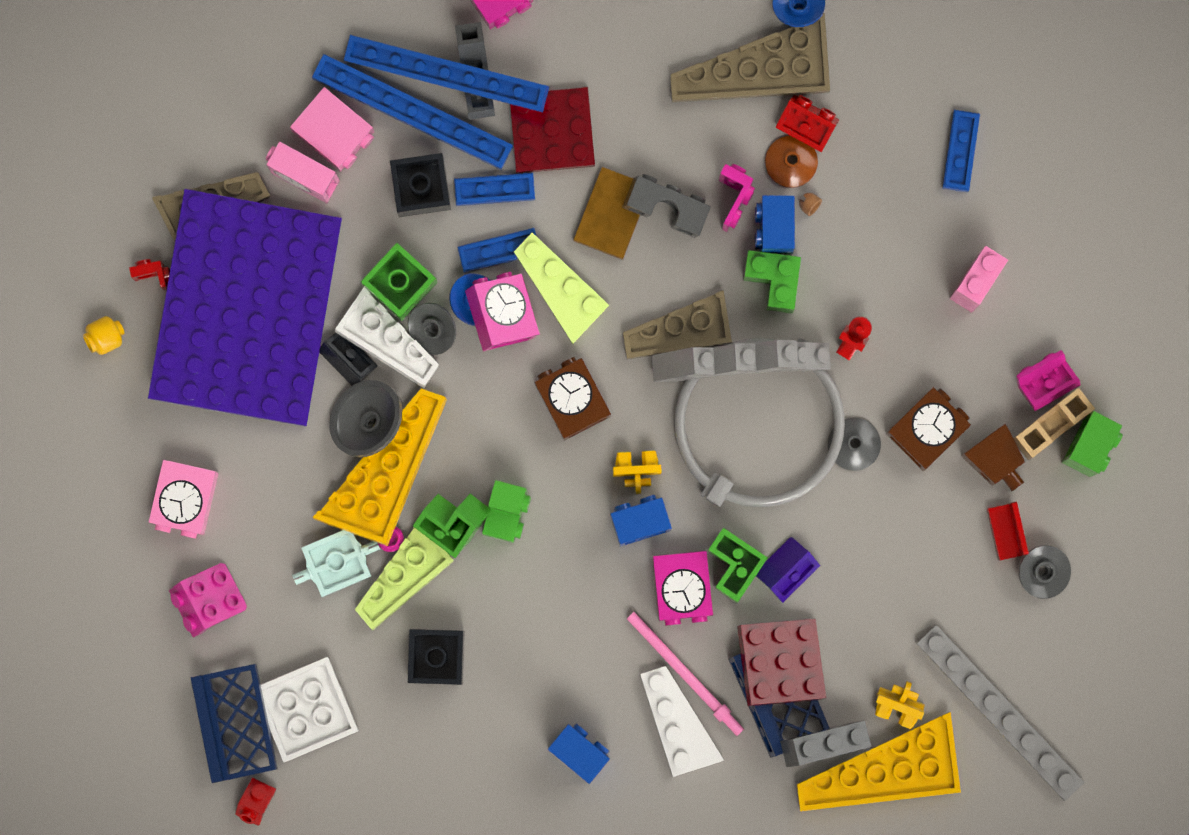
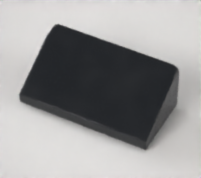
[319,333,378,386]

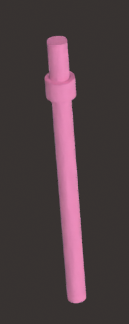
[627,612,744,736]

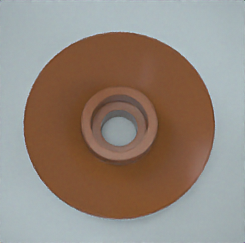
[765,135,818,188]

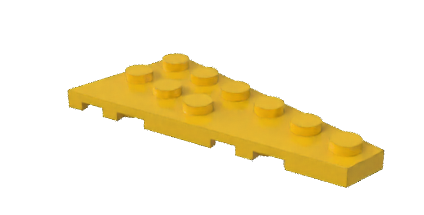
[313,388,447,546]

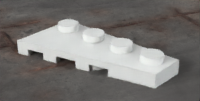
[335,287,439,388]
[640,666,724,777]

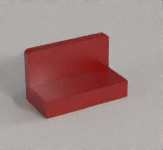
[987,502,1029,561]

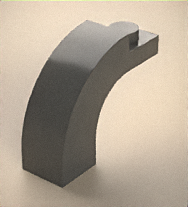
[455,22,495,120]

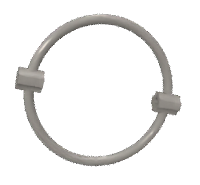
[674,338,845,507]

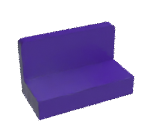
[756,537,821,603]

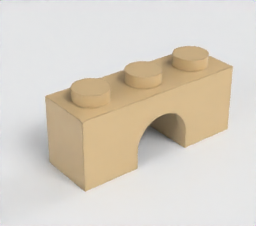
[1013,388,1095,460]

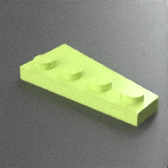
[513,233,609,344]
[355,527,454,630]

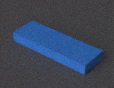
[942,110,980,192]
[454,173,535,206]
[458,228,536,273]

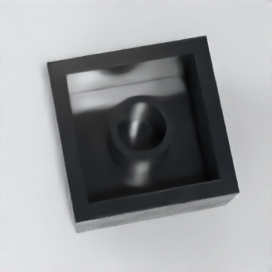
[390,153,451,217]
[408,629,465,685]

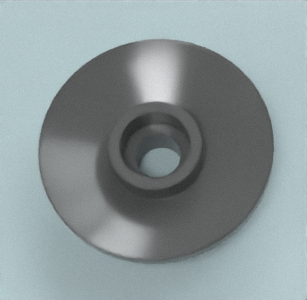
[408,303,456,355]
[828,418,881,471]
[1019,545,1071,599]

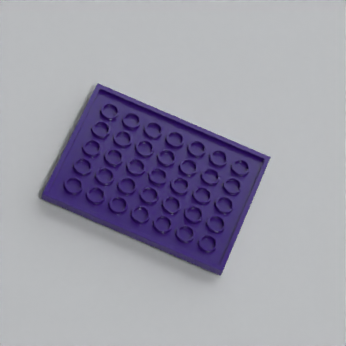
[148,189,342,427]

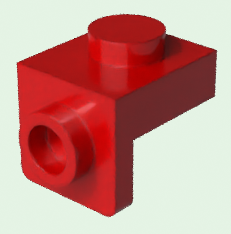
[129,259,170,290]
[235,777,276,826]

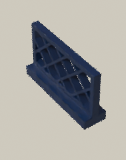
[728,654,830,758]
[190,664,278,783]

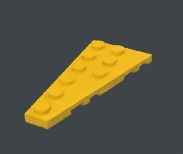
[796,712,961,811]

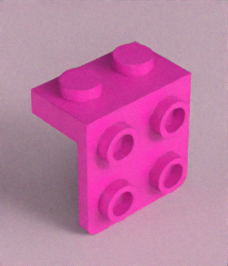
[719,163,755,232]
[169,563,247,638]

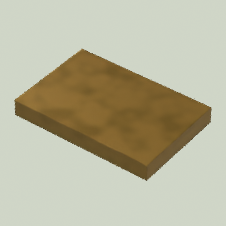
[574,167,640,260]

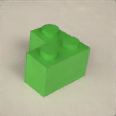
[743,250,801,314]
[482,480,531,543]
[413,494,491,558]
[707,528,768,603]

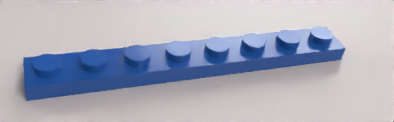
[344,35,549,112]
[312,54,513,170]

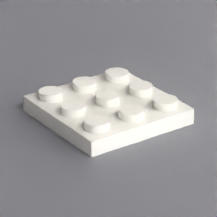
[253,657,359,763]

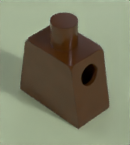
[961,424,1025,492]

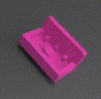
[1016,350,1081,411]

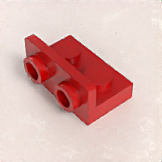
[775,95,839,152]

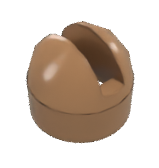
[799,193,822,216]

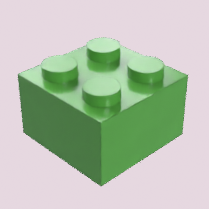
[361,243,438,321]
[1061,411,1123,477]

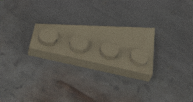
[152,172,271,242]

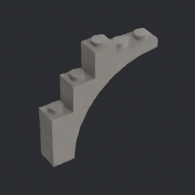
[652,340,831,382]

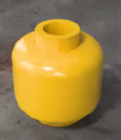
[83,316,125,355]

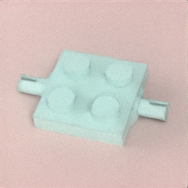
[292,530,381,597]

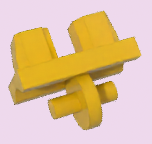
[613,451,662,494]
[875,681,925,729]

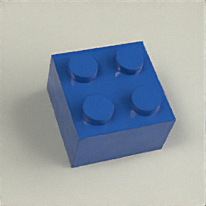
[755,195,795,256]
[610,495,672,547]
[548,723,610,784]

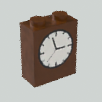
[534,357,611,441]
[886,387,971,471]

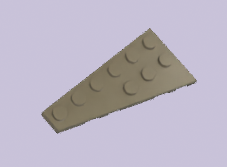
[670,13,830,102]

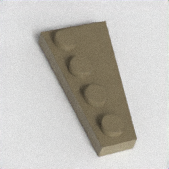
[623,290,732,360]

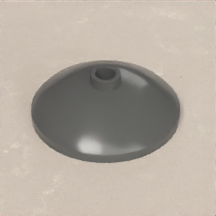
[329,380,402,457]

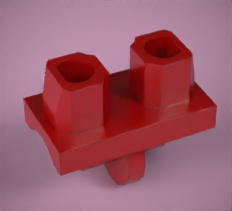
[836,316,872,361]

